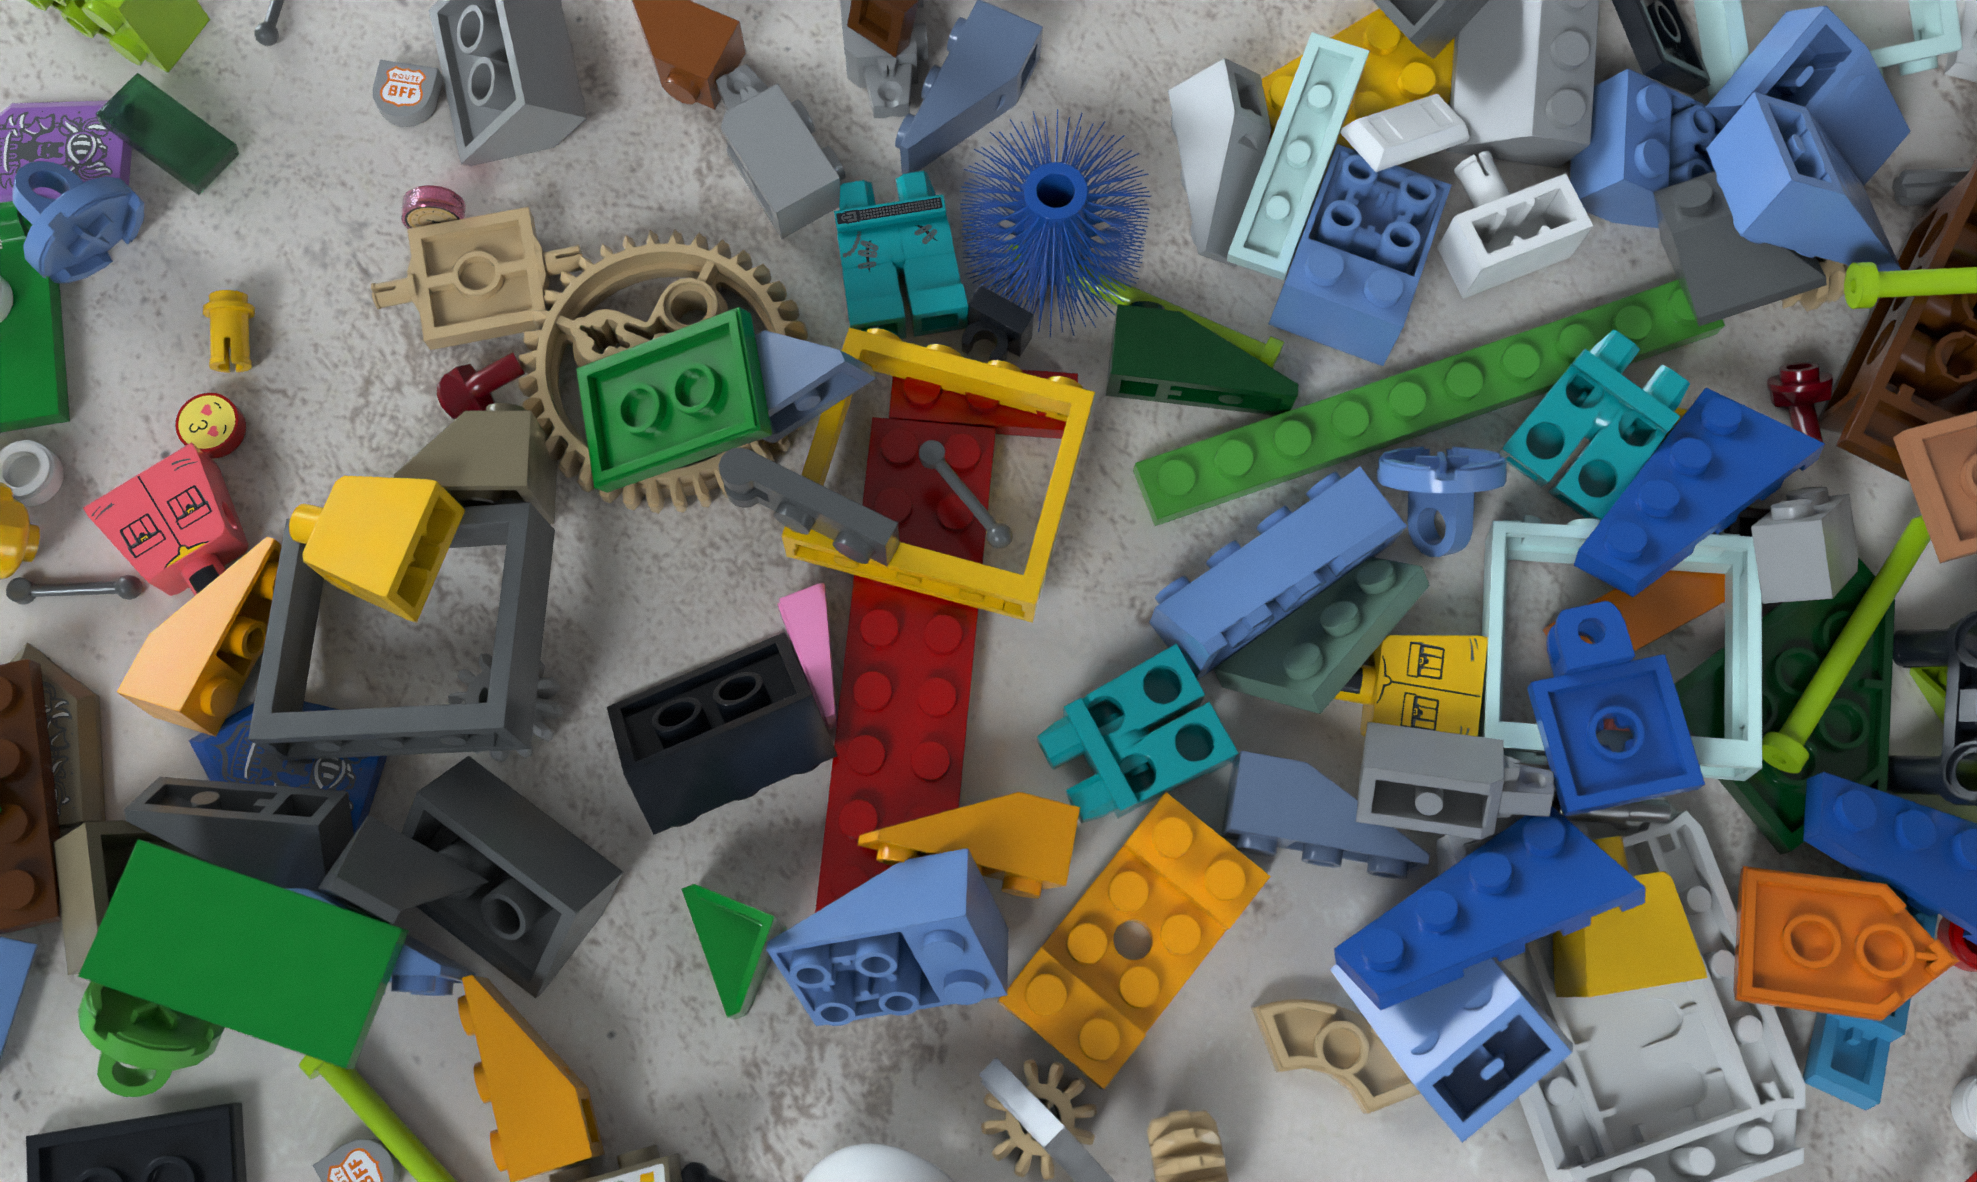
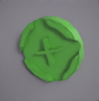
[78,981,225,1097]

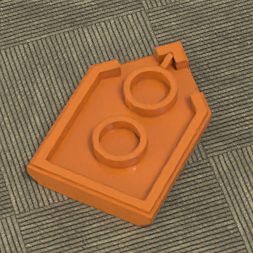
[1733,866,1959,1021]

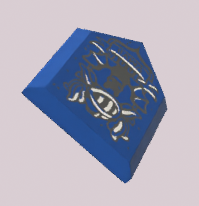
[189,701,387,835]

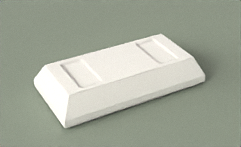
[1340,94,1470,172]

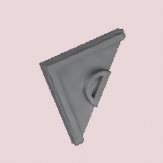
[979,1058,1115,1182]

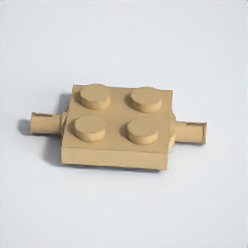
[371,207,583,350]

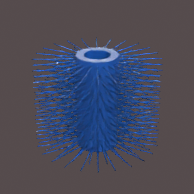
[960,109,1151,338]

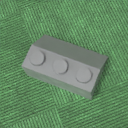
[429,0,587,166]
[1446,0,1599,168]

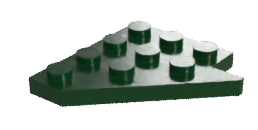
[1674,557,1895,855]

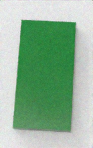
[78,839,409,1069]

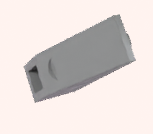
[1168,58,1271,267]

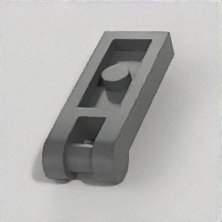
[719,447,899,566]

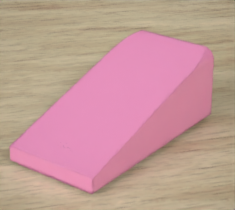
[777,583,837,730]

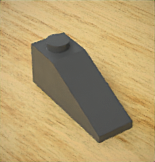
[124,777,354,895]

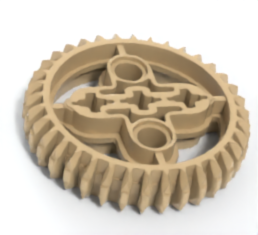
[518,229,808,514]

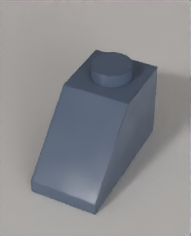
[755,330,876,444]

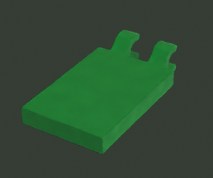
[0,201,70,433]

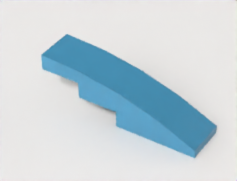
[1803,876,1938,1111]

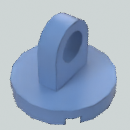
[12,161,144,283]
[1377,446,1507,557]

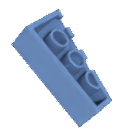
[1149,466,1407,680]

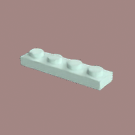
[1227,32,1369,281]

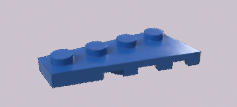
[1574,387,1825,597]
[1803,772,1977,945]
[1334,806,1646,1011]

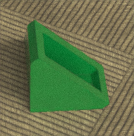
[682,884,787,1020]

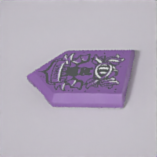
[0,100,136,203]

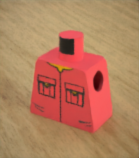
[83,442,248,596]

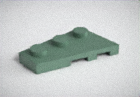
[1214,557,1430,714]

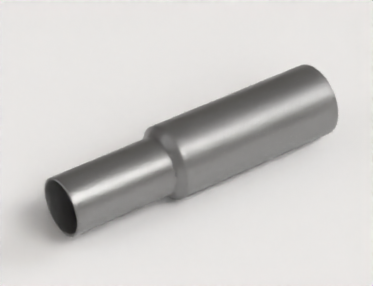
[1551,790,1671,824]

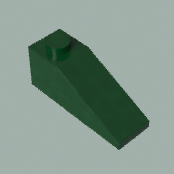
[1105,301,1299,416]

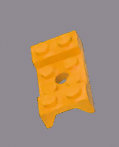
[997,792,1271,1089]

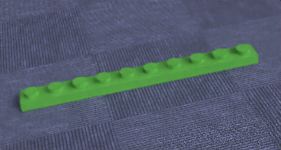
[1133,280,1725,526]

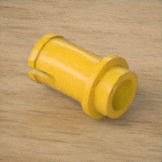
[203,290,255,373]

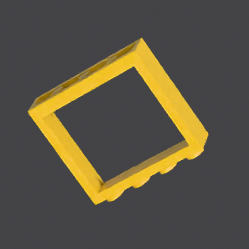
[781,327,1095,623]

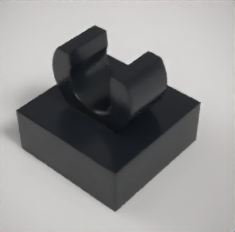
[962,285,1034,361]

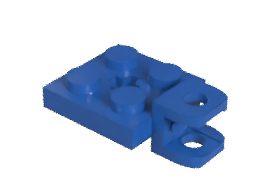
[1527,601,1705,817]

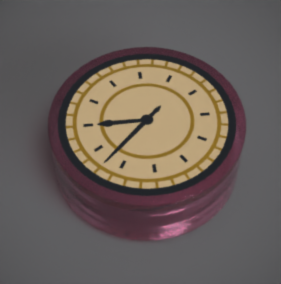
[401,185,465,229]

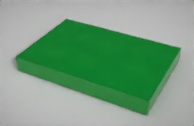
[576,307,772,493]

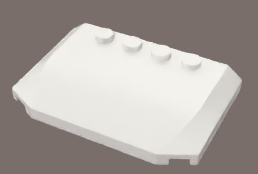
[1436,797,1806,1182]

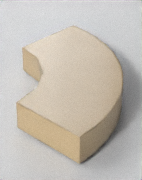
[1251,999,1421,1114]

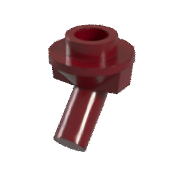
[437,352,525,420]
[1767,362,1833,442]

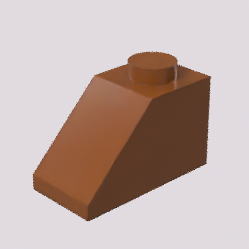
[632,0,746,110]

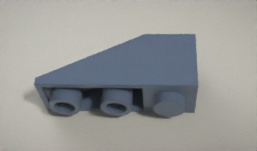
[895,0,1043,174]
[1221,751,1430,879]

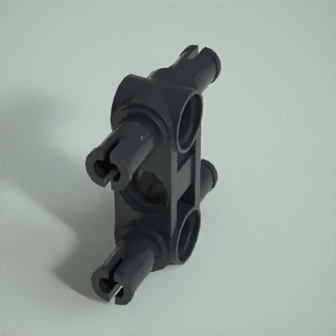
[1887,611,1977,806]

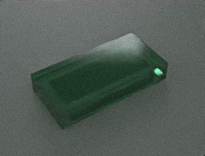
[95,72,239,195]

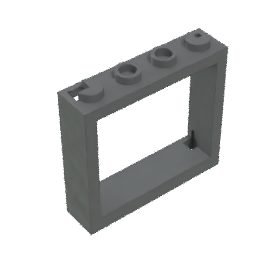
[248,498,555,760]

